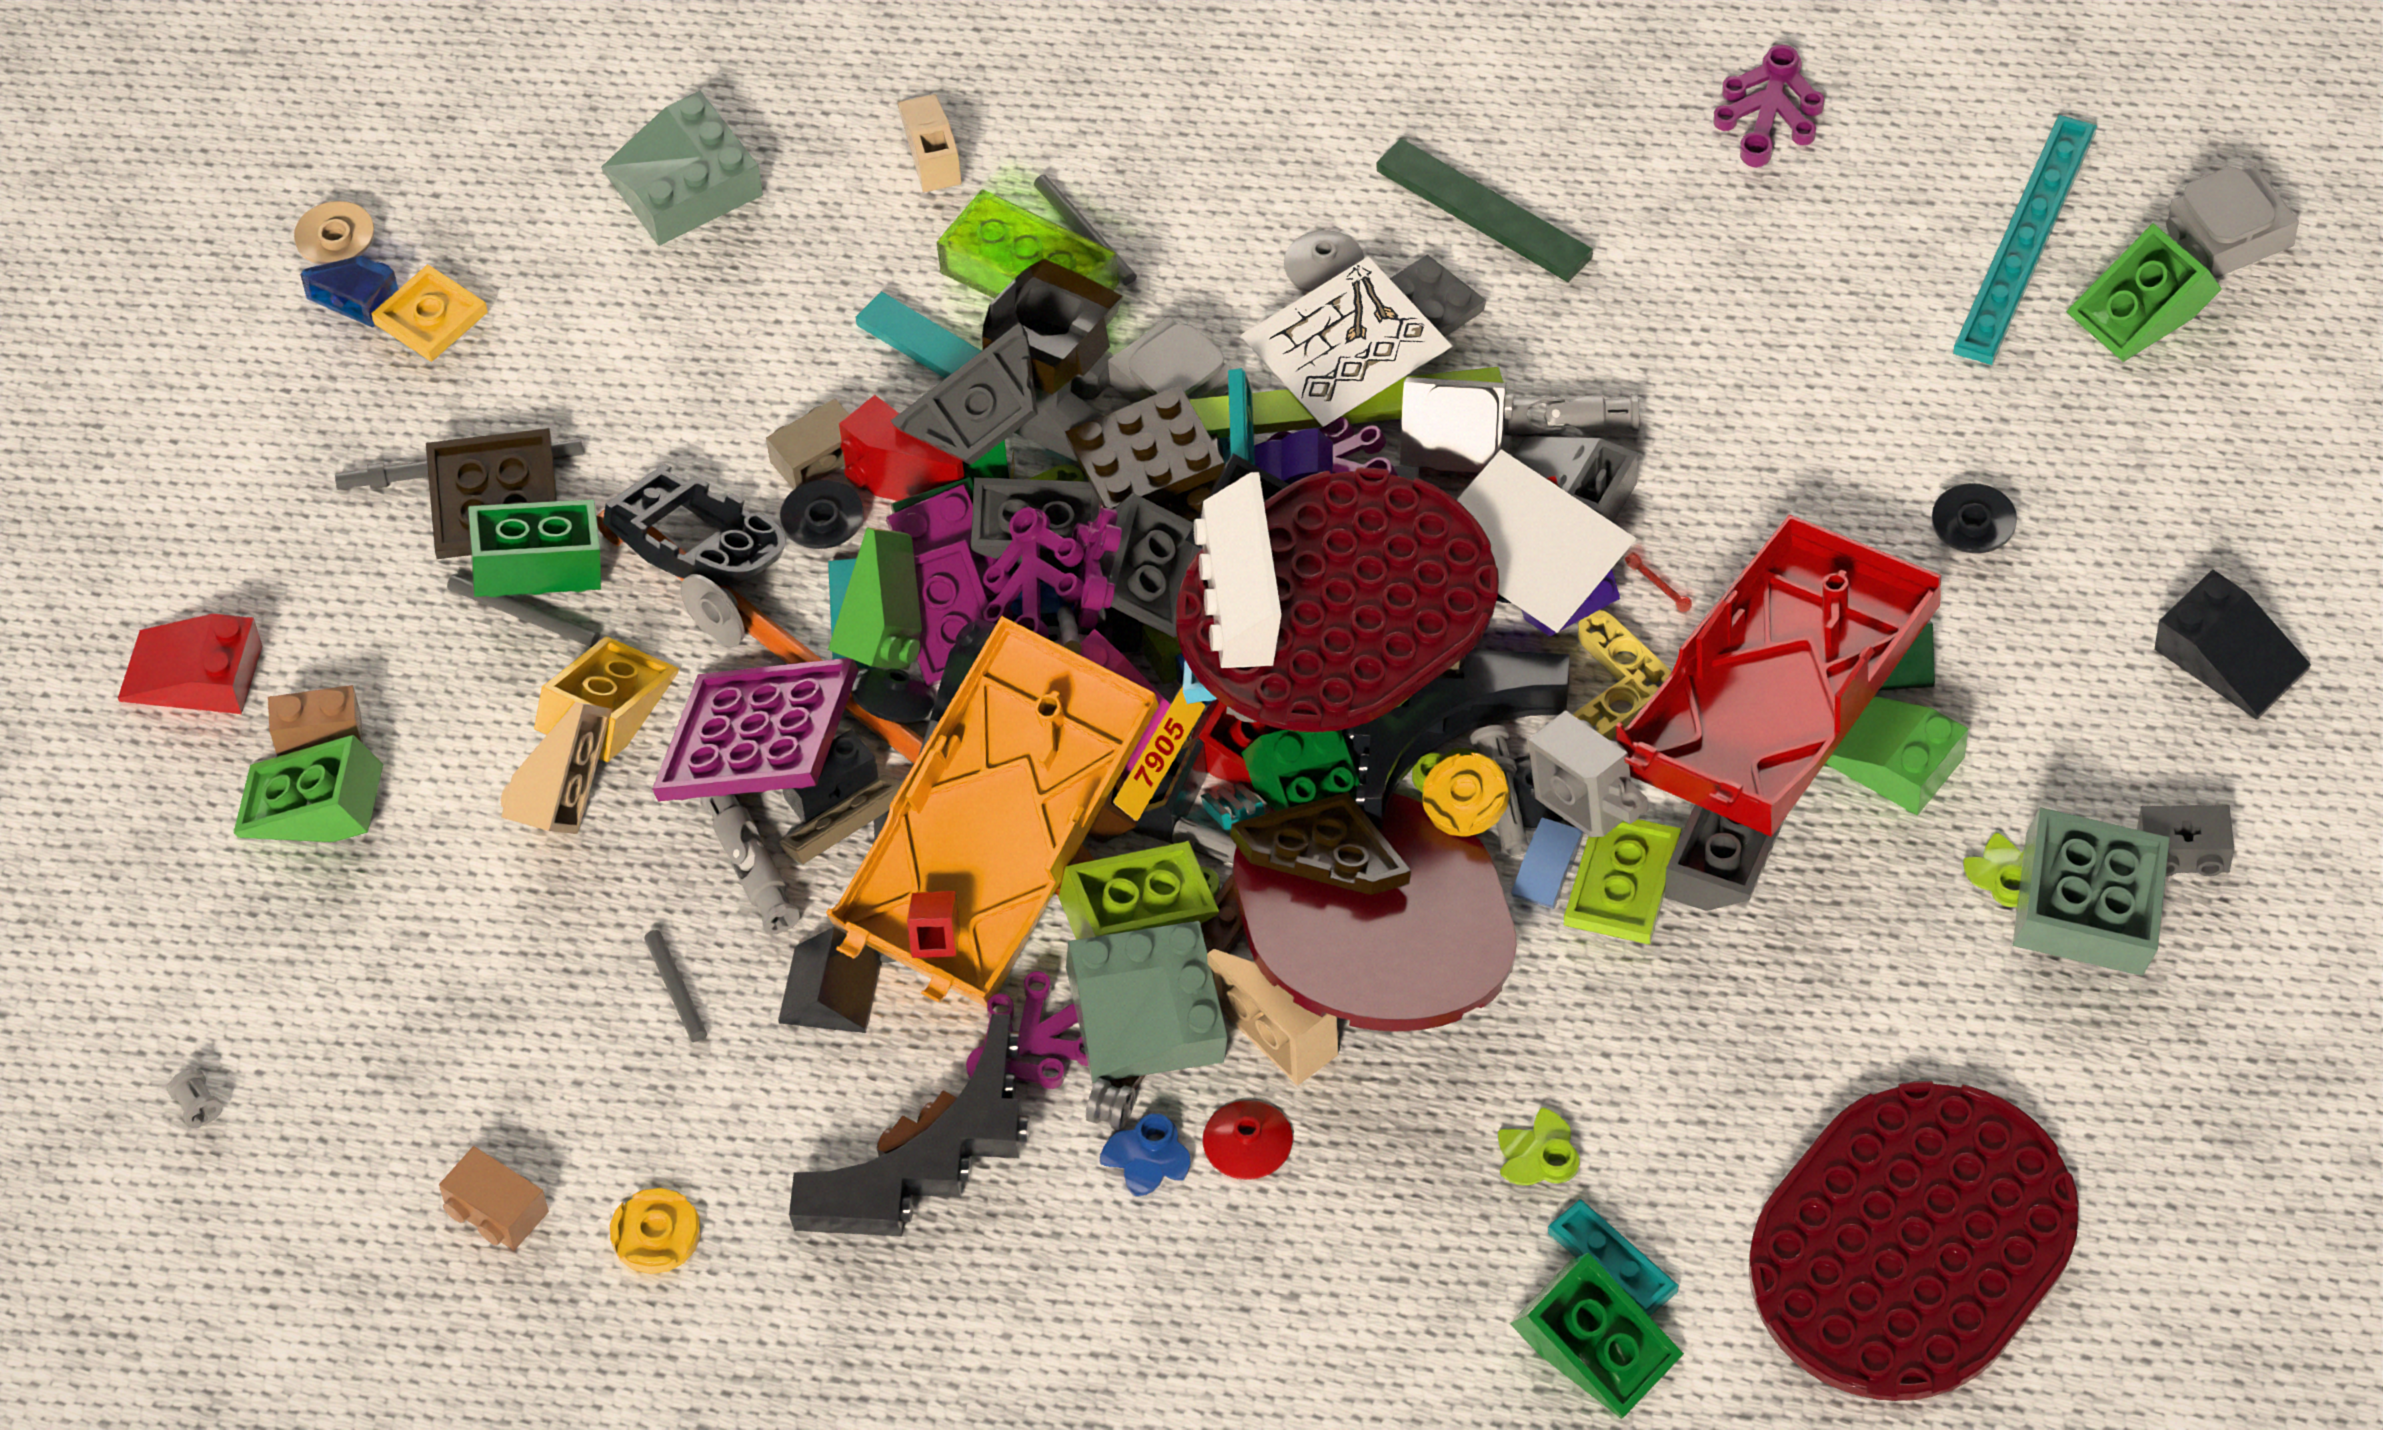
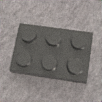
[1389,254,1486,337]

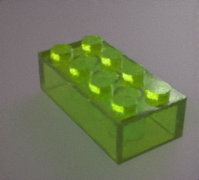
[937,189,1119,299]

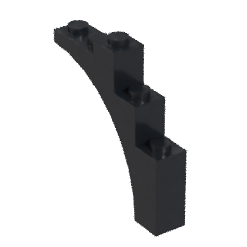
[1346,649,1570,829]
[789,1014,1030,1237]

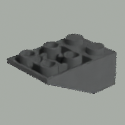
[1512,437,1638,523]

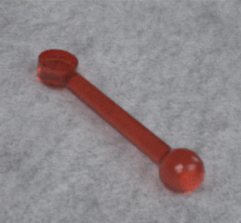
[1625,552,1692,612]

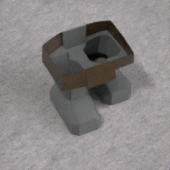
[982,259,1123,461]

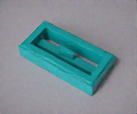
[1200,782,1265,830]

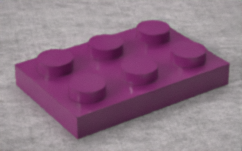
[886,484,999,604]
[914,540,988,687]

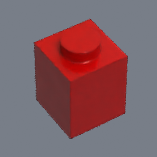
[907,891,960,958]

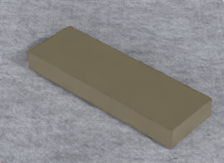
[779,775,902,864]

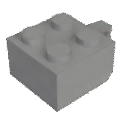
[1528,710,1649,837]

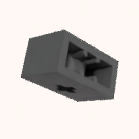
[2137,805,2234,876]

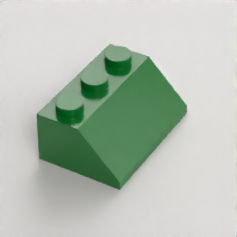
[468,499,601,597]

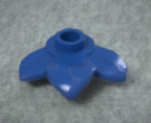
[1100,1114,1191,1197]

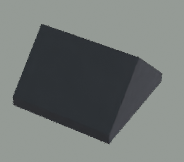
[1130,738,1206,844]
[778,927,881,1033]

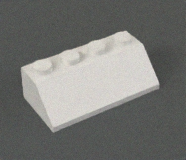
[1194,472,1281,668]

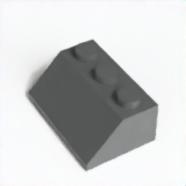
[1665,804,1786,911]

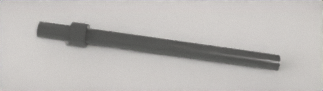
[335,439,584,490]

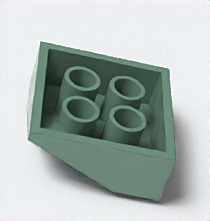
[601,90,763,246]
[2013,807,2170,976]
[1066,921,1228,1083]

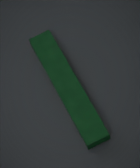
[1376,138,1593,283]

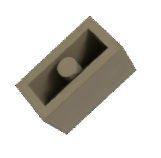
[766,398,849,489]

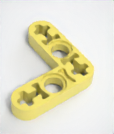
[1573,610,1671,740]

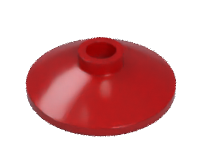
[1203,1100,1293,1180]

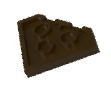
[1230,792,1411,895]

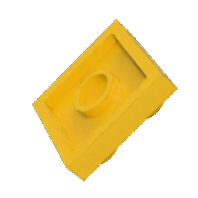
[371,264,488,362]

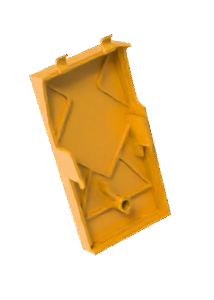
[826,616,1159,1007]

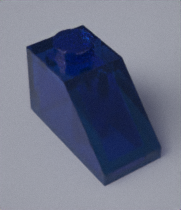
[300,256,399,328]

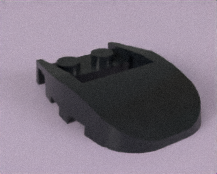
[603,464,786,586]

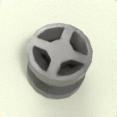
[1086,1078,1135,1131]

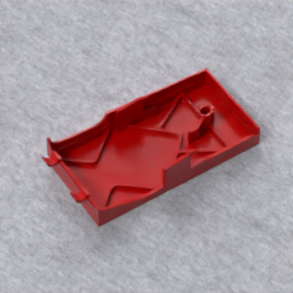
[1616,514,1941,837]

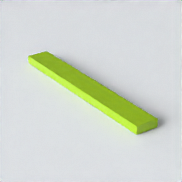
[1189,366,1507,438]

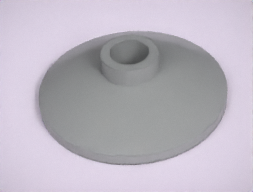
[1284,230,1364,292]
[681,574,745,647]

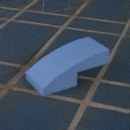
[1511,818,1584,909]

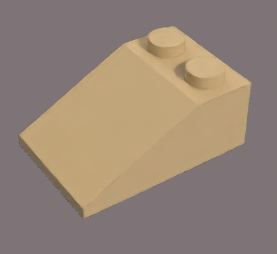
[501,702,612,834]
[1207,949,1339,1086]

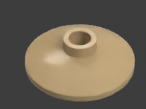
[294,201,374,265]

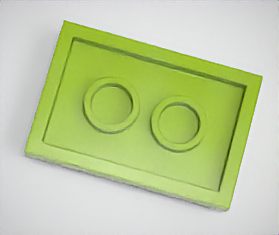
[1564,819,1682,945]

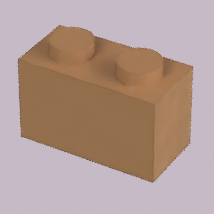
[268,685,363,757]
[438,1146,549,1251]

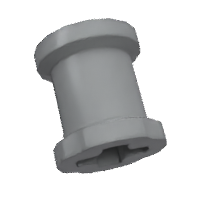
[167,1068,222,1128]

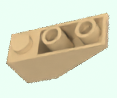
[897,94,962,193]

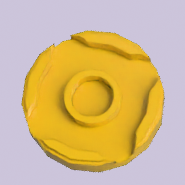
[1422,752,1510,837]
[609,1188,701,1274]

